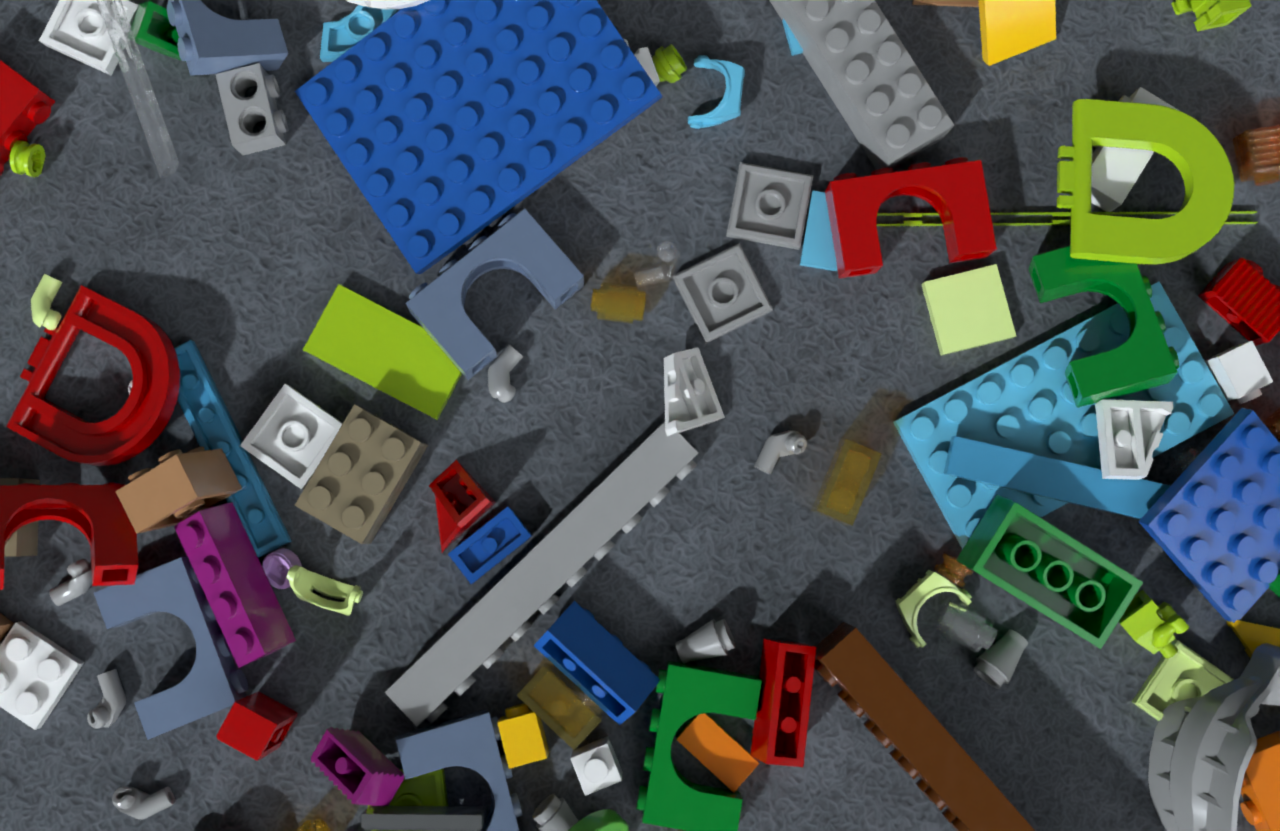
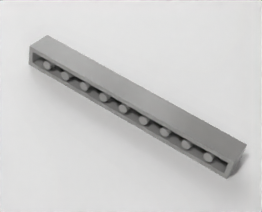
[385,422,698,727]

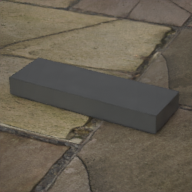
[361,805,487,831]

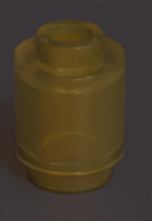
[591,282,647,324]

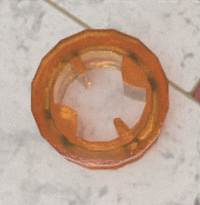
[934,552,974,588]

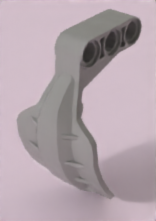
[1148,643,1280,831]

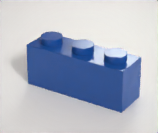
[534,601,660,725]

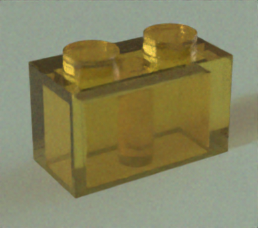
[811,439,882,526]

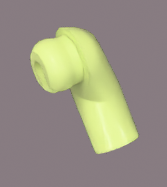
[31,274,63,330]

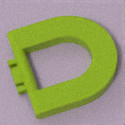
[1057,99,1234,265]

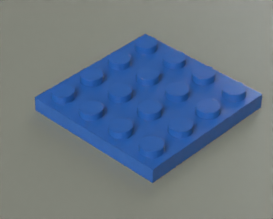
[1138,408,1280,623]

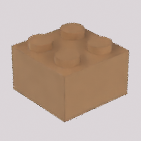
[116,447,242,534]

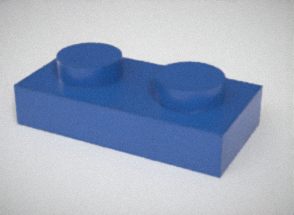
[448,506,533,584]

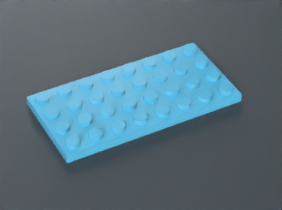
[893,282,1234,549]

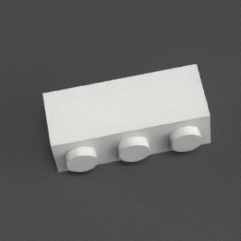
[1091,87,1179,212]

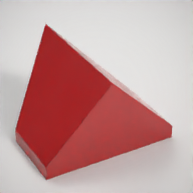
[429,460,496,553]

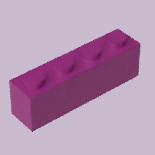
[174,502,296,668]

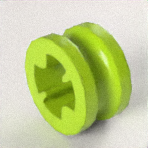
[10,140,46,178]

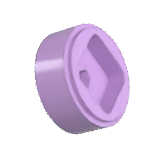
[262,548,302,589]

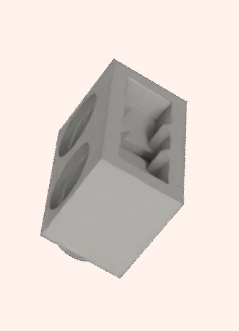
[215,63,289,156]

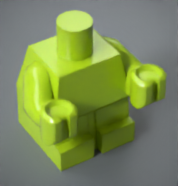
[1171,0,1252,32]
[1119,590,1189,659]

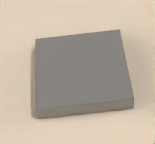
[726,162,813,250]
[672,243,773,344]

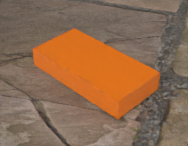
[676,713,760,793]

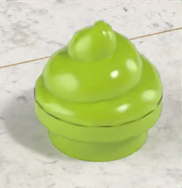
[652,44,687,83]

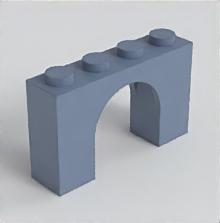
[167,0,288,76]
[406,209,584,380]
[94,557,248,740]
[395,710,522,831]

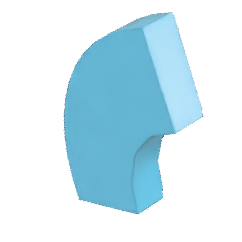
[320,5,400,62]

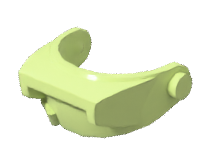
[286,565,363,616]
[895,570,972,648]

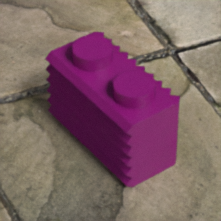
[311,727,405,807]

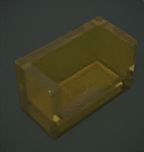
[517,662,602,750]

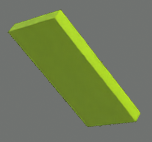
[303,284,462,420]

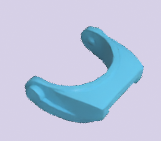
[687,55,745,129]

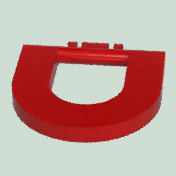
[6,285,180,466]

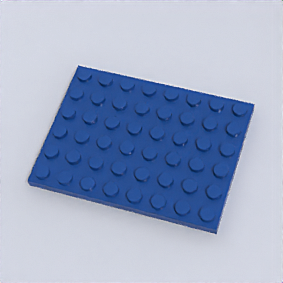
[295,0,663,274]

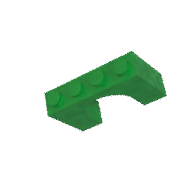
[1029,246,1179,408]
[636,661,762,831]

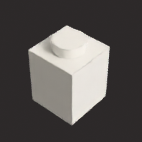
[1204,341,1273,404]
[570,736,623,796]

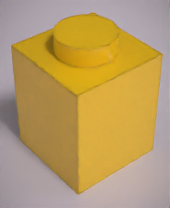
[497,703,549,769]

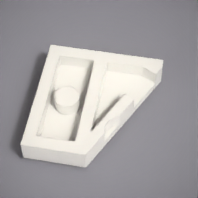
[664,347,725,436]
[1095,399,1173,480]

